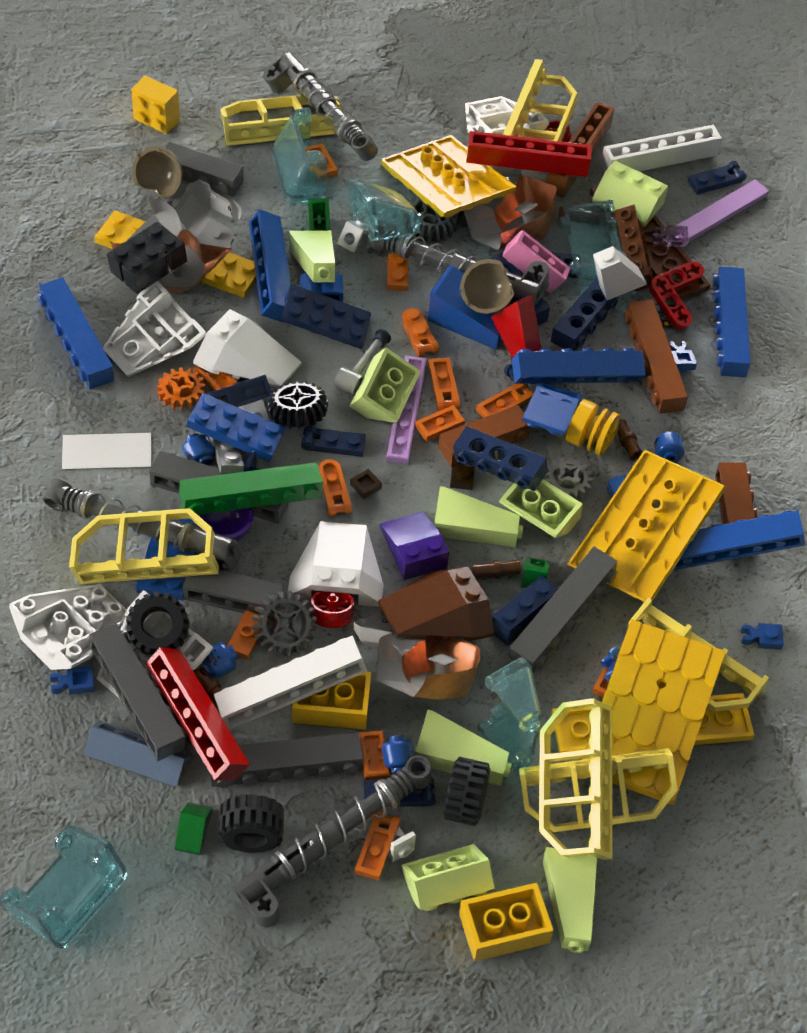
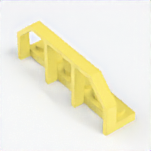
[503,59,578,141]
[220,95,342,146]
[69,508,219,584]
[628,597,769,712]
[539,699,612,860]
[519,748,678,832]

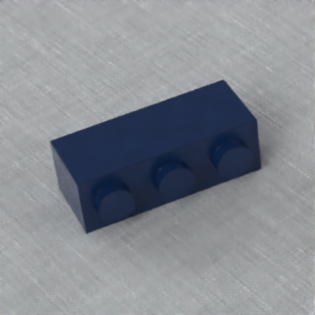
[492,576,558,646]

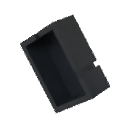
[107,221,188,294]

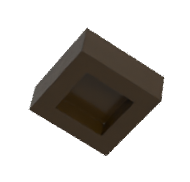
[450,464,475,490]
[350,469,382,499]

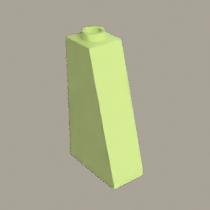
[289,230,335,282]
[434,486,523,547]
[415,710,512,786]
[543,847,597,953]

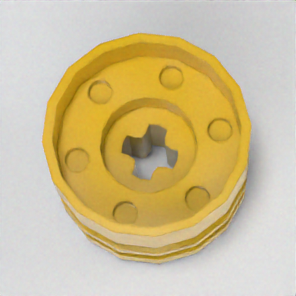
[566,399,620,457]

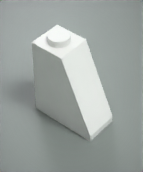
[593,246,646,300]

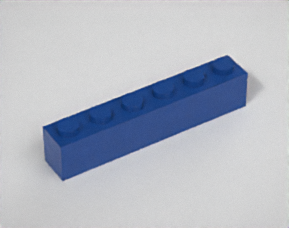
[249,209,291,322]
[712,266,750,377]
[37,277,114,389]
[512,348,645,384]
[674,510,805,570]

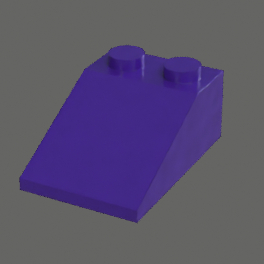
[380,512,449,580]

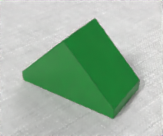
[307,198,331,231]
[521,557,550,589]
[175,803,213,855]

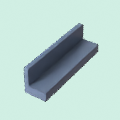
[84,721,192,786]

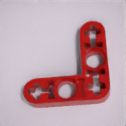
[649,261,704,331]

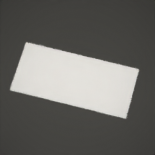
[62,433,151,469]

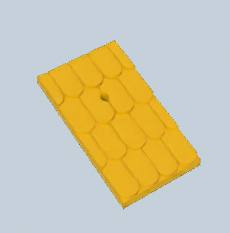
[381,135,516,217]
[567,450,726,602]
[582,619,726,806]

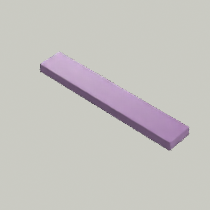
[668,179,769,247]
[386,355,427,465]

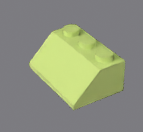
[592,161,668,227]
[349,347,421,423]
[499,479,583,538]
[401,844,495,911]

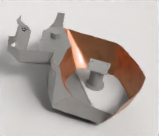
[464,169,557,250]
[110,180,242,293]
[354,609,480,700]

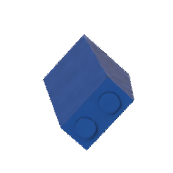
[428,265,511,350]

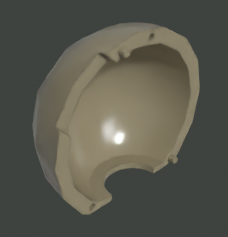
[132,146,183,199]
[460,259,514,314]

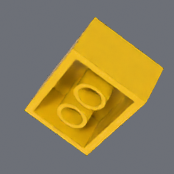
[292,672,371,730]
[459,883,553,962]

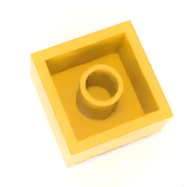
[131,76,180,134]

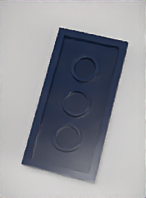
[281,284,371,349]

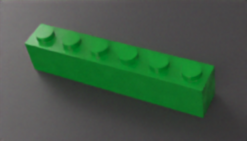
[179,462,323,515]

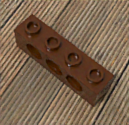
[615,204,653,292]

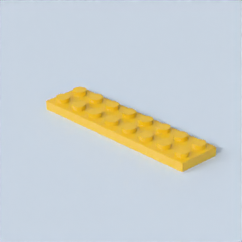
[94,210,256,298]
[551,693,754,753]

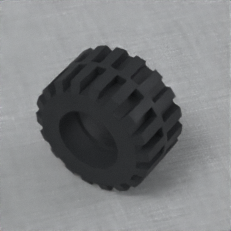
[126,592,190,656]
[444,757,490,826]
[218,794,284,853]

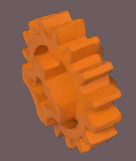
[157,367,206,411]

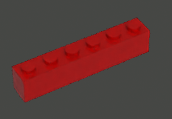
[466,131,592,177]
[145,647,250,781]

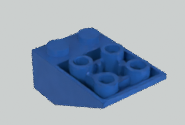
[522,381,582,436]

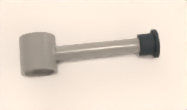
[334,329,391,396]

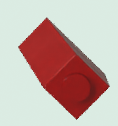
[491,295,541,358]

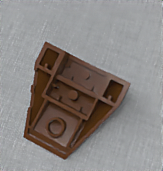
[378,567,494,641]

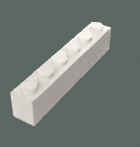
[601,125,722,172]
[214,636,368,730]

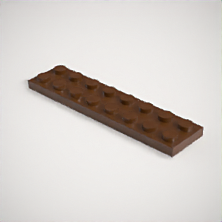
[590,186,711,303]

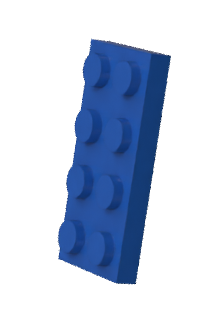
[186,393,285,462]
[136,519,199,600]

